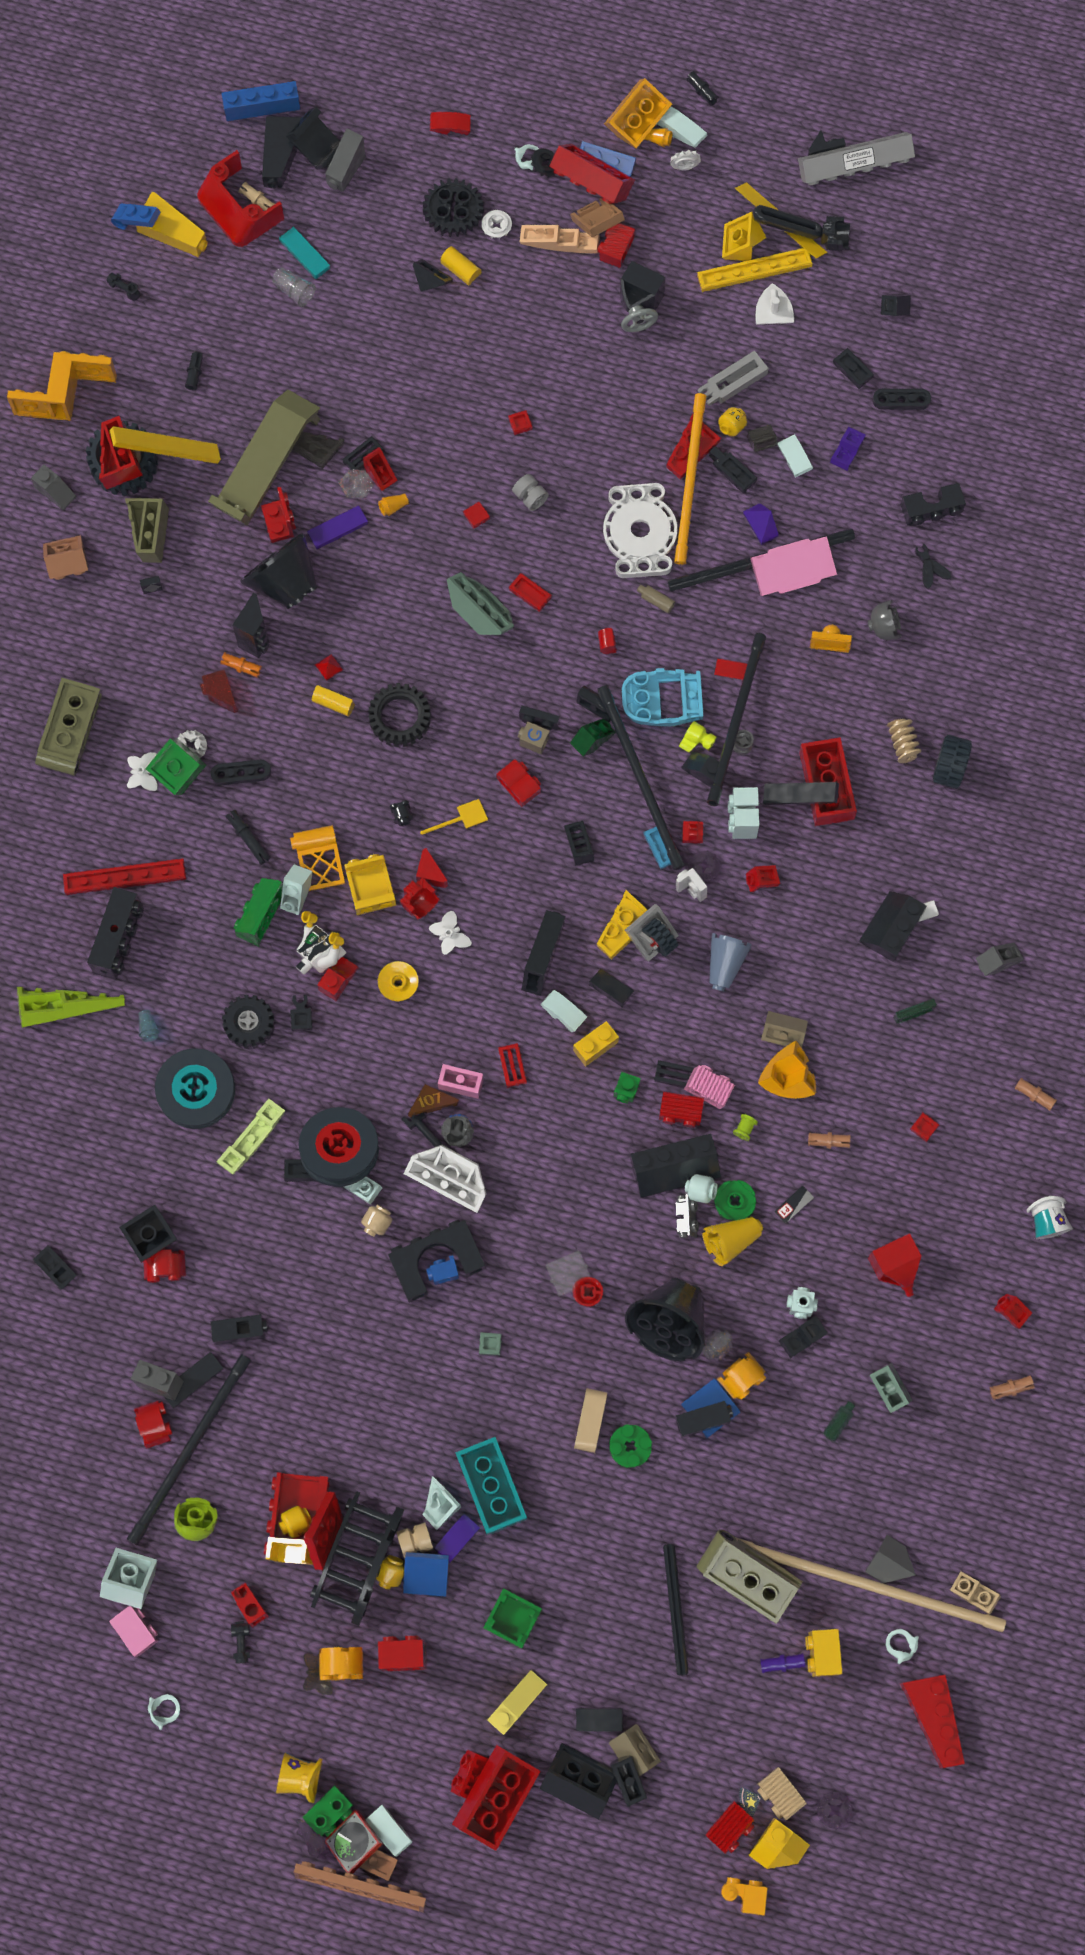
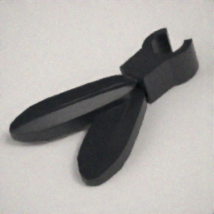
[915,544,951,589]

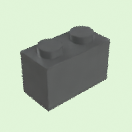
[130,1360,184,1401]

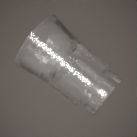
[272,267,316,307]

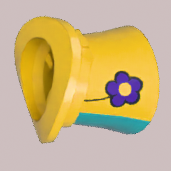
[276,1752,323,1803]

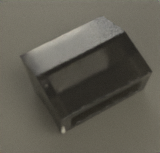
[747,424,778,452]

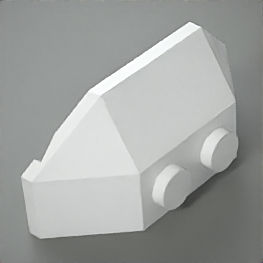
[404,1145,486,1213]

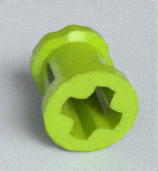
[733,1114,758,1141]

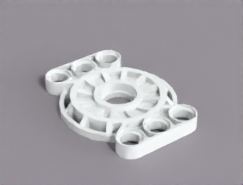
[603,483,677,578]

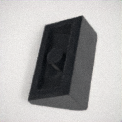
[589,968,634,1008]

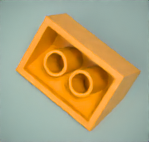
[604,78,672,149]

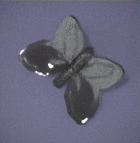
[303,1652,333,1695]

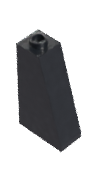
[262,116,302,188]
[521,910,566,996]

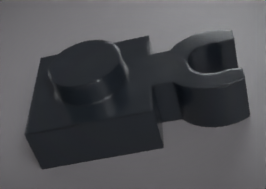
[290,995,312,1031]

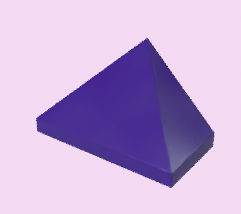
[743,503,779,545]

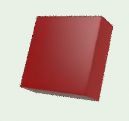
[508,410,533,435]
[463,502,490,529]
[910,1113,939,1142]

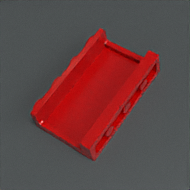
[264,1472,330,1555]

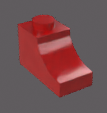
[318,957,358,1001]

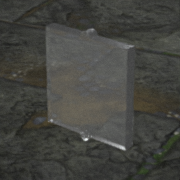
[545,1250,590,1297]

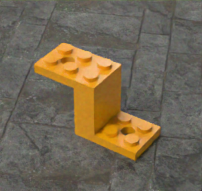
[7,351,117,421]

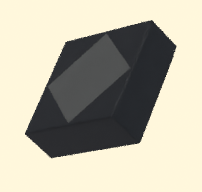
[140,576,163,594]

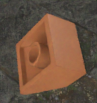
[43,535,88,580]

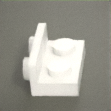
[676,868,707,902]

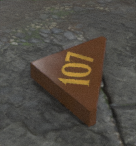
[408,1084,459,1117]

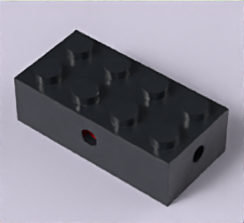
[87,887,144,980]

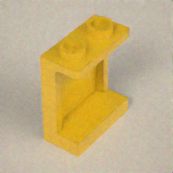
[344,854,396,915]

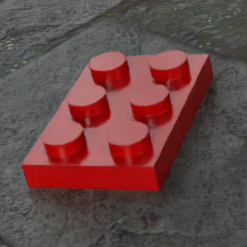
[304,1492,343,1570]

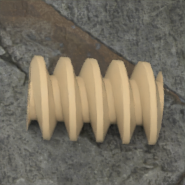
[887,719,921,763]

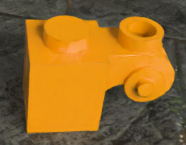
[721,1877,767,1915]

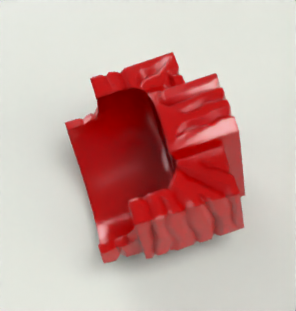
[400,877,440,920]

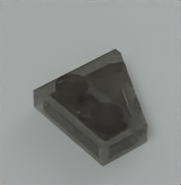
[292,432,344,469]

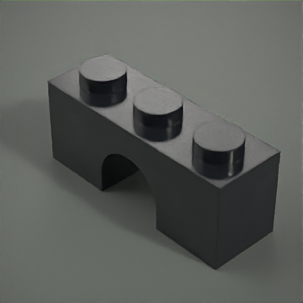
[900,483,966,525]

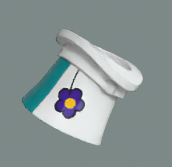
[1026,1196,1073,1239]

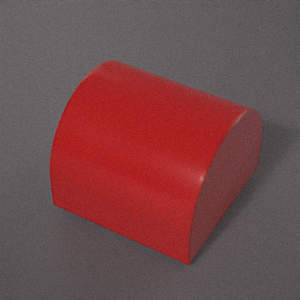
[598,628,617,654]

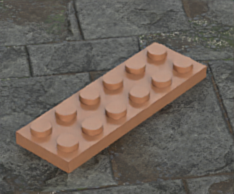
[294,1861,426,1913]

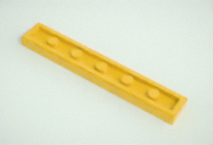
[697,248,813,292]
[110,426,221,464]

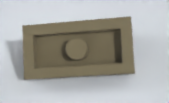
[761,1011,808,1047]
[609,1724,661,1776]

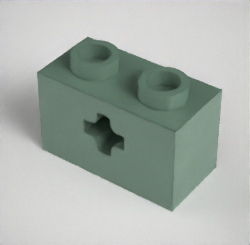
[870,1363,913,1413]

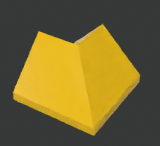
[722,212,766,261]

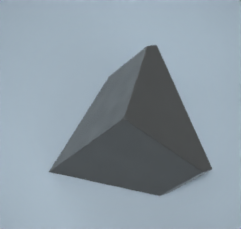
[865,1535,916,1583]

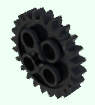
[423,178,484,237]

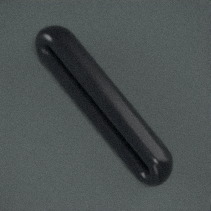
[753,205,822,239]

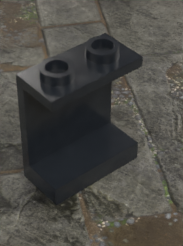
[286,107,341,170]

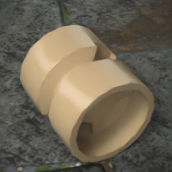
[396,1523,434,1559]

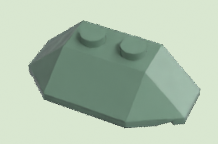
[447,572,514,635]

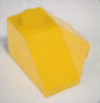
[749,1818,810,1869]

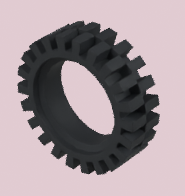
[368,683,431,747]

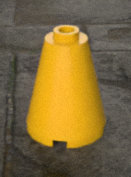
[702,1217,763,1266]

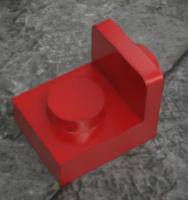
[746,865,780,892]
[994,1294,1032,1329]

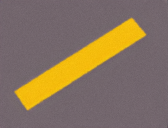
[735,182,827,258]

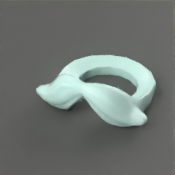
[515,144,539,170]
[886,1629,919,1664]
[148,1694,180,1730]

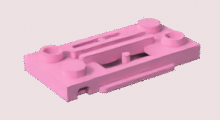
[751,536,837,596]

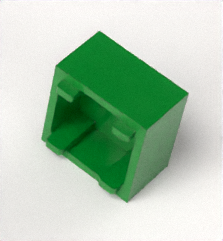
[145,738,207,795]
[483,1588,542,1649]

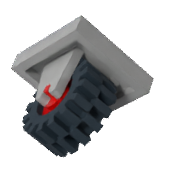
[625,904,679,962]

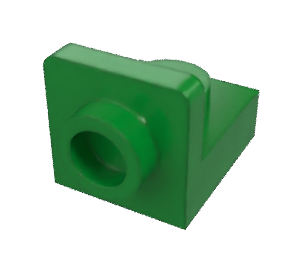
[613,1072,641,1104]

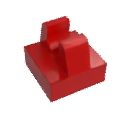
[682,821,703,844]

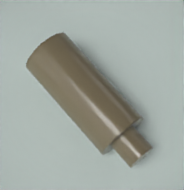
[637,585,675,614]

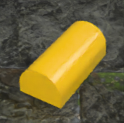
[440,246,481,286]
[312,685,355,717]

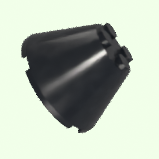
[240,533,318,609]
[625,1278,705,1362]

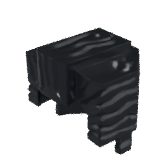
[821,216,850,251]

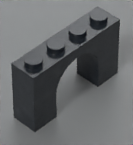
[388,1220,486,1303]

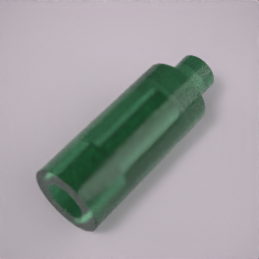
[822,1401,855,1443]

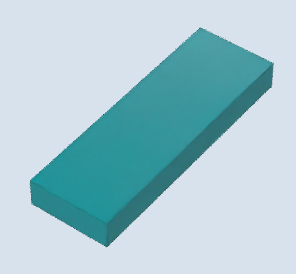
[279,227,330,279]

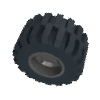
[933,734,972,789]

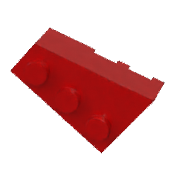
[99,416,143,490]

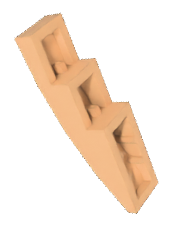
[520,225,600,253]

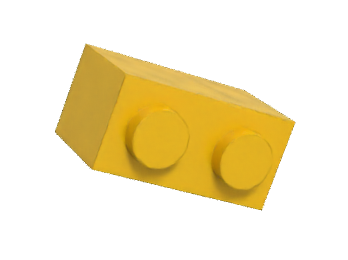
[573,1021,619,1067]

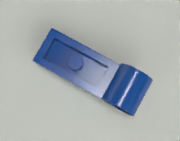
[111,203,161,230]

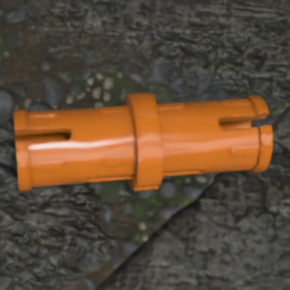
[220,652,262,678]

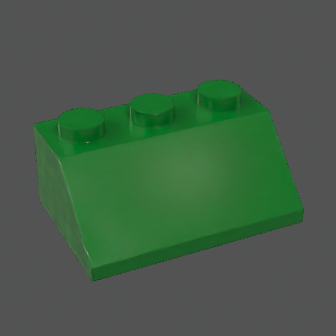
[234,878,283,947]

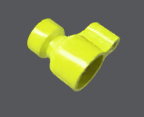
[679,721,717,753]

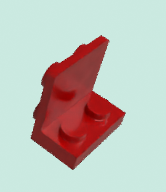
[261,487,296,543]

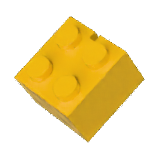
[805,1629,842,1677]

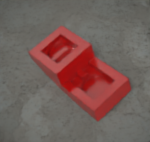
[430,112,471,135]

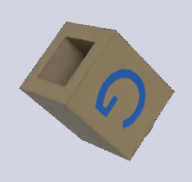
[518,722,550,755]

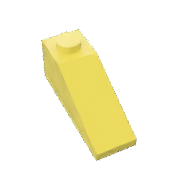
[488,1670,547,1735]

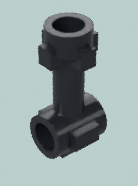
[107,272,141,301]
[231,1621,250,1664]

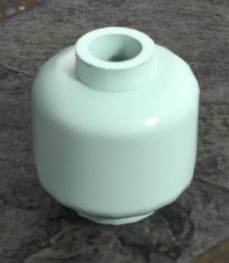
[685,1174,717,1203]

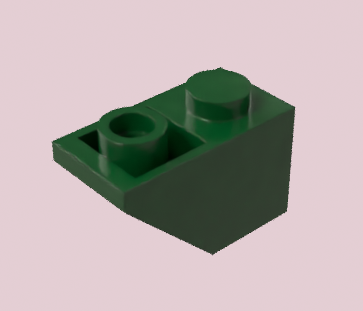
[570,718,616,757]

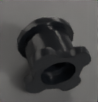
[390,800,413,826]

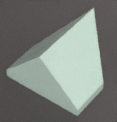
[422,1476,461,1530]

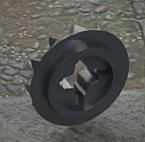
[531,148,556,178]

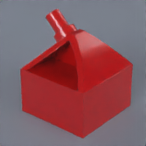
[868,1233,921,1297]

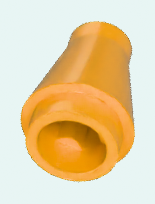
[644,128,673,147]
[378,493,409,516]

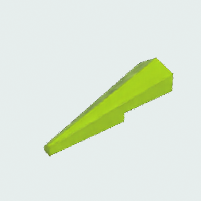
[17,987,125,1028]

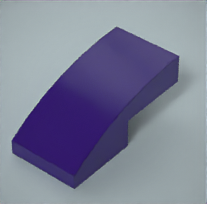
[830,427,866,471]
[434,1514,480,1563]

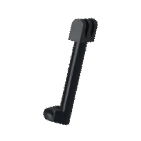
[401,1113,444,1147]

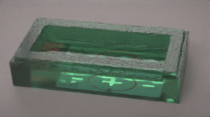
[893,998,937,1024]

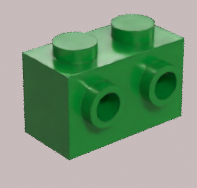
[302,1785,354,1837]

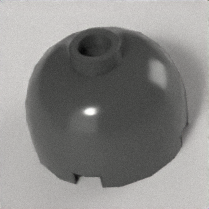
[868,600,902,641]

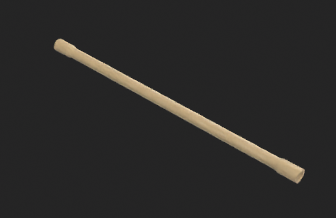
[735,1537,1006,1632]

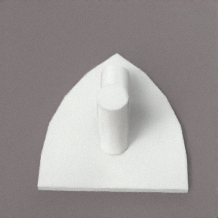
[755,283,794,325]

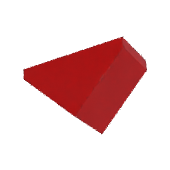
[363,447,398,491]
[416,848,448,888]

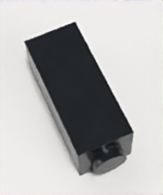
[210,1314,268,1345]
[675,1401,734,1438]

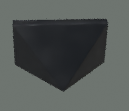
[413,259,453,292]

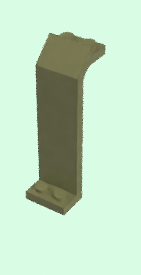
[208,390,320,526]

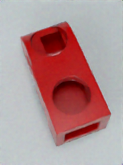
[231,1582,269,1628]

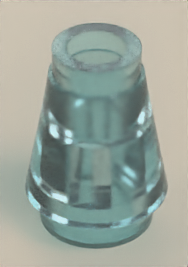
[138,1010,159,1042]

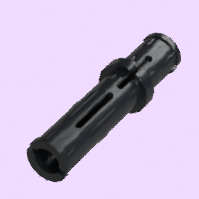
[226,810,271,865]

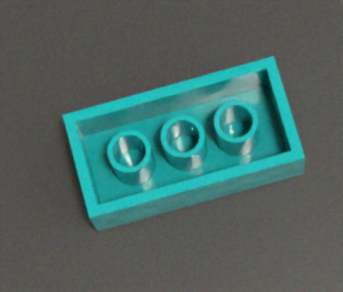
[455,1437,527,1536]

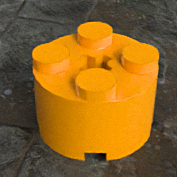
[717,1352,766,1400]
[319,1647,363,1681]

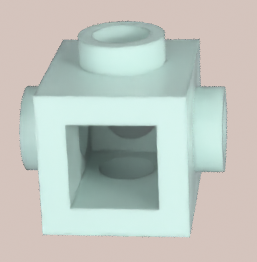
[787,1287,818,1319]

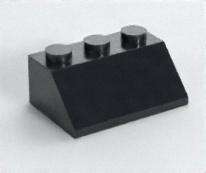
[232,593,270,658]
[859,891,927,962]
[539,1743,617,1820]

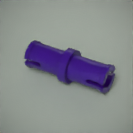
[760,1653,805,1673]

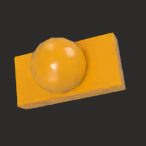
[810,624,852,653]

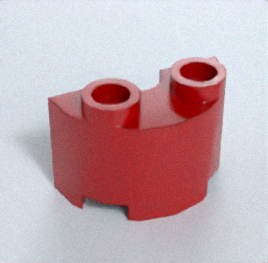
[143,1249,186,1283]
[134,1400,173,1449]

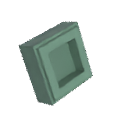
[479,1332,502,1356]

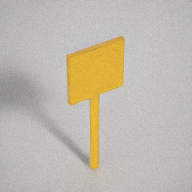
[420,799,488,835]

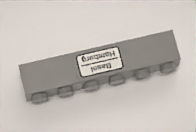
[798,132,915,185]

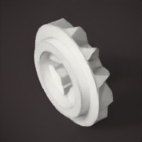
[670,150,701,170]
[482,210,512,239]
[178,730,207,758]

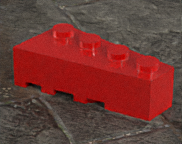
[900,1675,965,1768]

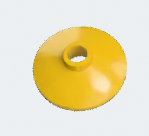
[378,961,419,1002]

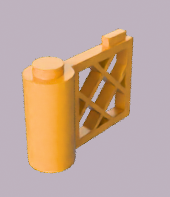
[290,825,345,891]

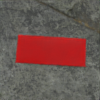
[714,658,747,680]

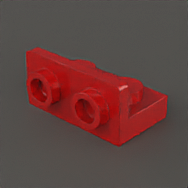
[451,1750,488,1799]

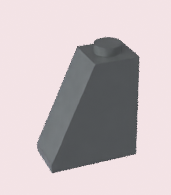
[325,129,366,192]

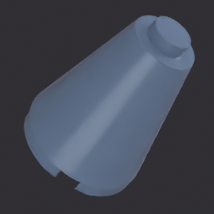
[709,933,752,992]

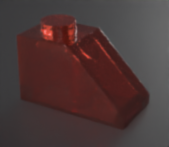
[200,670,238,713]

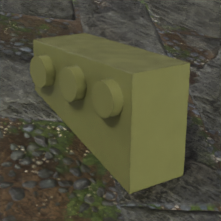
[125,498,169,563]

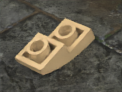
[950,1572,1001,1615]

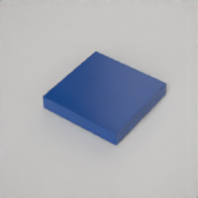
[681,1378,741,1438]
[403,1552,449,1597]

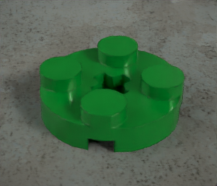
[714,1180,756,1221]
[609,1425,652,1468]

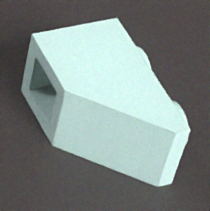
[280,864,312,915]

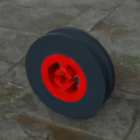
[298,1107,379,1187]

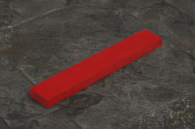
[63,858,186,895]

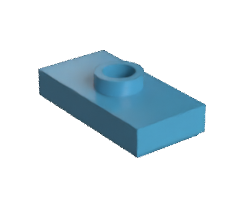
[643,827,671,869]

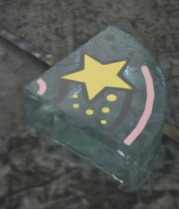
[739,1787,761,1817]

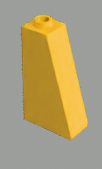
[136,192,208,257]

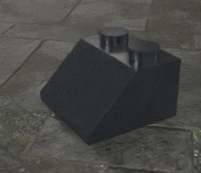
[119,1205,177,1263]

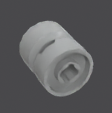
[512,474,549,511]

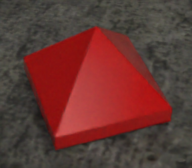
[315,654,343,681]

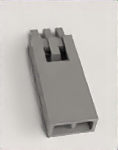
[698,351,769,406]

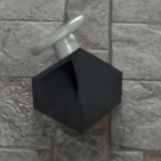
[620,261,666,332]

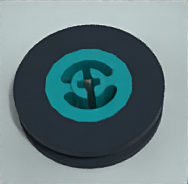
[155,1048,235,1129]

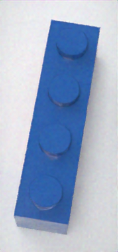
[221,81,300,121]

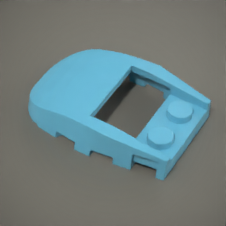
[622,668,703,726]

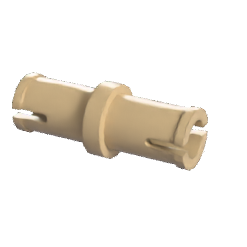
[239,182,275,211]

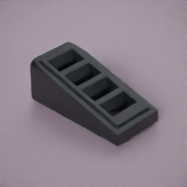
[564,821,594,866]

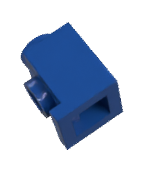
[426,1255,459,1285]

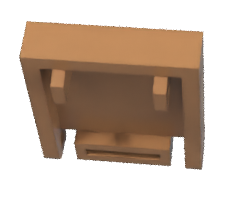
[570,197,625,237]

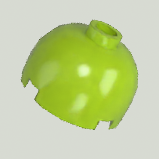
[174,1498,218,1541]

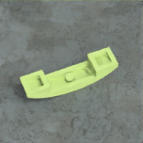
[217,1099,285,1175]

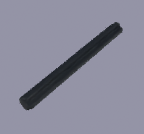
[663,1544,689,1676]

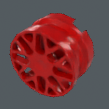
[572,1277,603,1306]

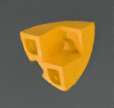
[758,1040,816,1099]

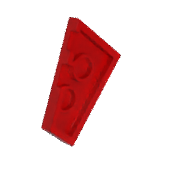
[666,414,721,480]

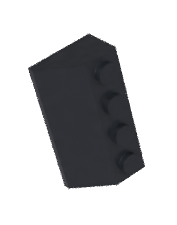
[630,1133,721,1198]

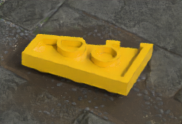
[597,890,647,960]

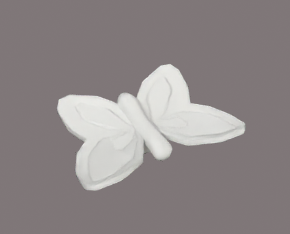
[127,752,157,791]
[429,911,472,955]

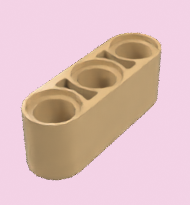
[574,1388,608,1453]

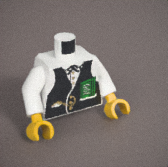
[296,911,346,975]

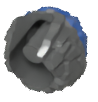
[441,1114,474,1147]

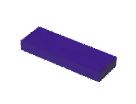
[307,505,368,550]

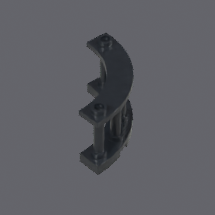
[310,1491,404,1626]

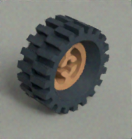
[86,420,158,496]

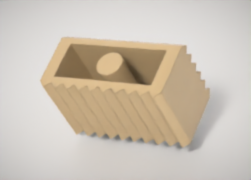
[757,1767,807,1820]

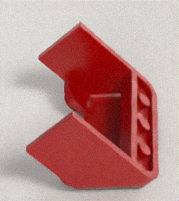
[197,150,284,247]

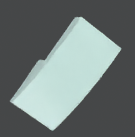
[777,434,813,478]
[540,990,587,1032]
[343,1177,382,1205]
[366,1805,413,1857]

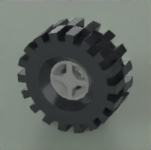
[222,995,275,1049]

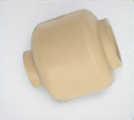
[361,1204,392,1237]

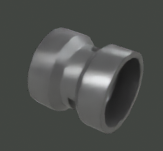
[733,730,754,755]

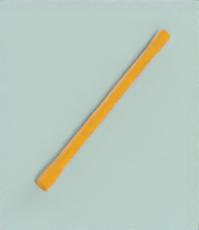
[674,393,706,565]

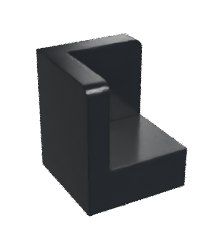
[881,294,911,316]

